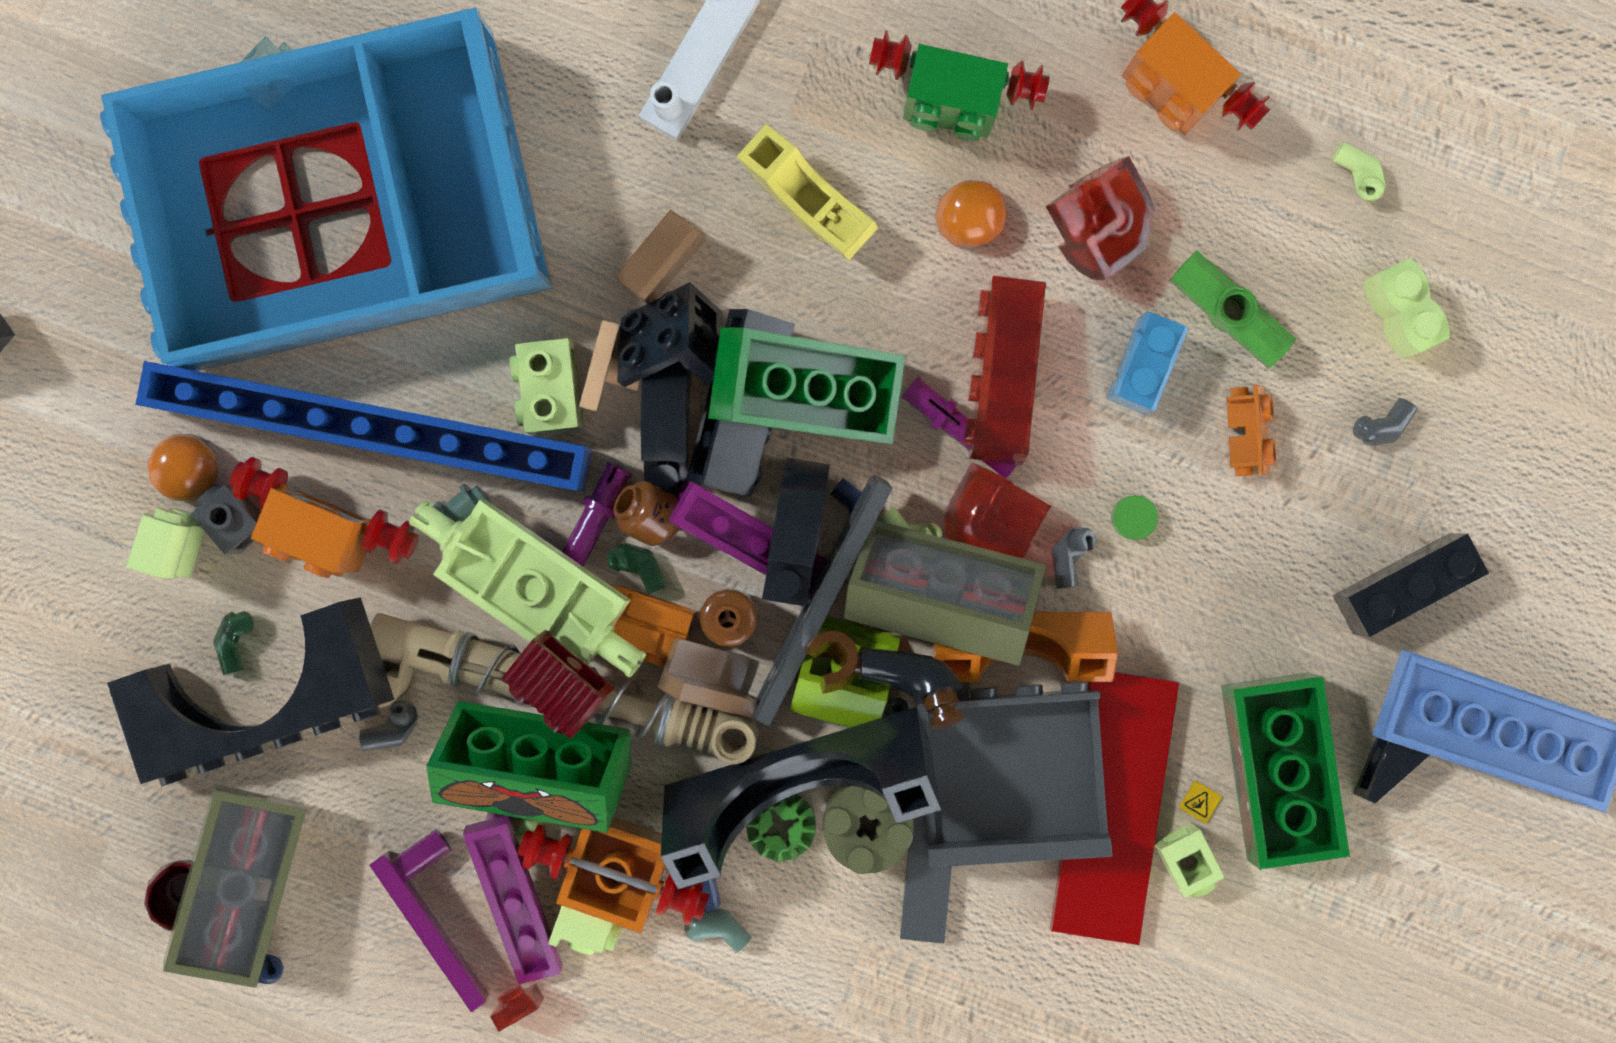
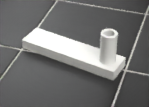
[638,0,761,142]

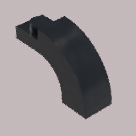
[641,361,692,492]
[762,457,830,607]

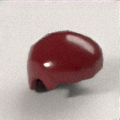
[144,860,192,931]

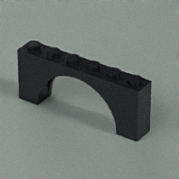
[107,597,395,787]
[661,707,941,889]

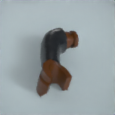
[804,631,964,729]

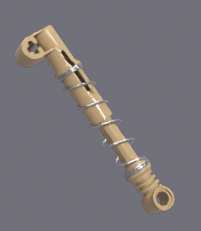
[370,613,759,764]

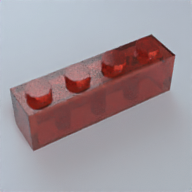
[963,276,1046,465]

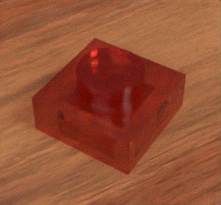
[490,983,544,1032]

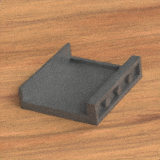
[917,681,1112,868]

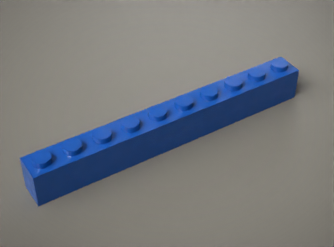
[135,361,593,492]

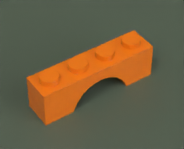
[931,611,1118,683]

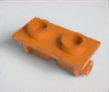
[1226,385,1277,476]

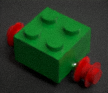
[869,30,1050,141]

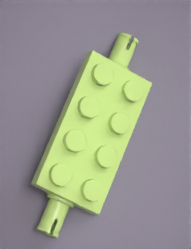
[409,499,646,677]

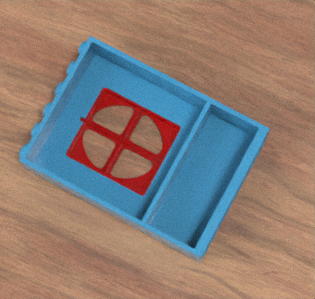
[100,7,552,371]

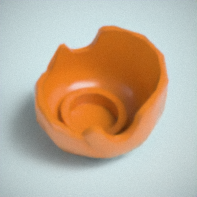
[935,180,1008,247]
[147,434,218,501]

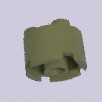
[823,785,914,874]

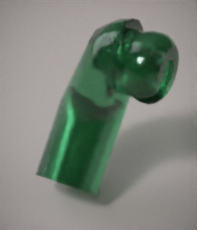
[607,543,668,595]
[213,611,254,675]

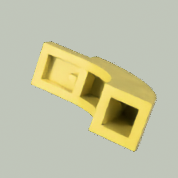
[736,124,878,261]

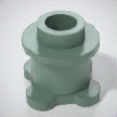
[433,484,491,522]

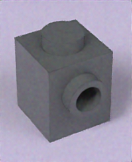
[191,485,261,554]

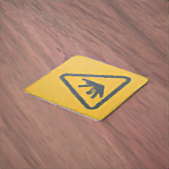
[1179,780,1222,824]

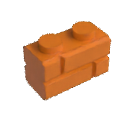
[610,583,697,667]

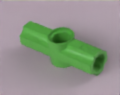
[1169,250,1296,369]

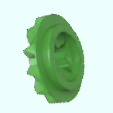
[746,794,816,862]

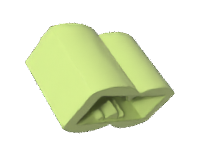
[1364,258,1450,358]
[126,507,206,579]

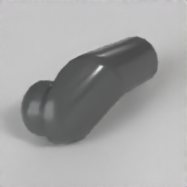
[1052,526,1096,589]

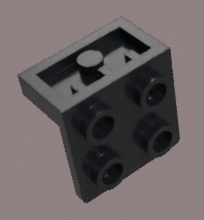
[617,282,722,388]

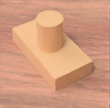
[579,320,641,413]

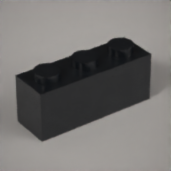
[1332,533,1489,637]

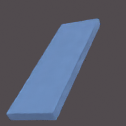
[1372,649,1616,812]

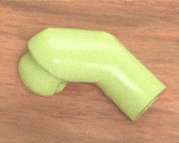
[1332,141,1386,202]

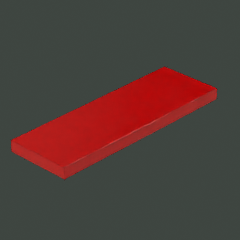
[1050,672,1179,945]

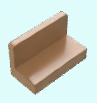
[614,209,705,304]
[658,637,758,718]

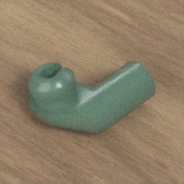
[684,908,752,953]

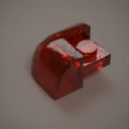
[1046,156,1155,280]
[944,463,1051,559]

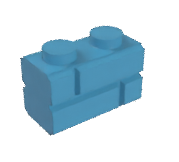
[1106,311,1189,415]

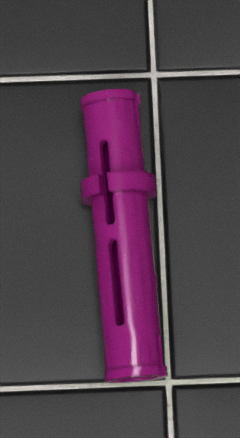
[901,376,1022,479]
[562,462,633,567]

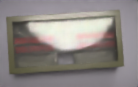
[844,520,1046,666]
[163,784,307,988]

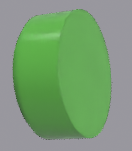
[1111,495,1158,540]

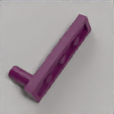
[668,481,827,596]
[463,812,563,984]
[369,828,489,1012]

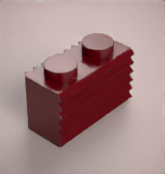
[501,629,615,738]

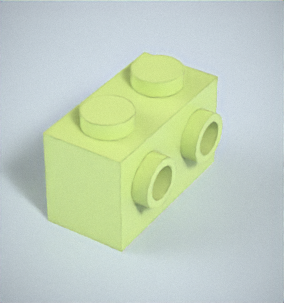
[510,338,584,435]

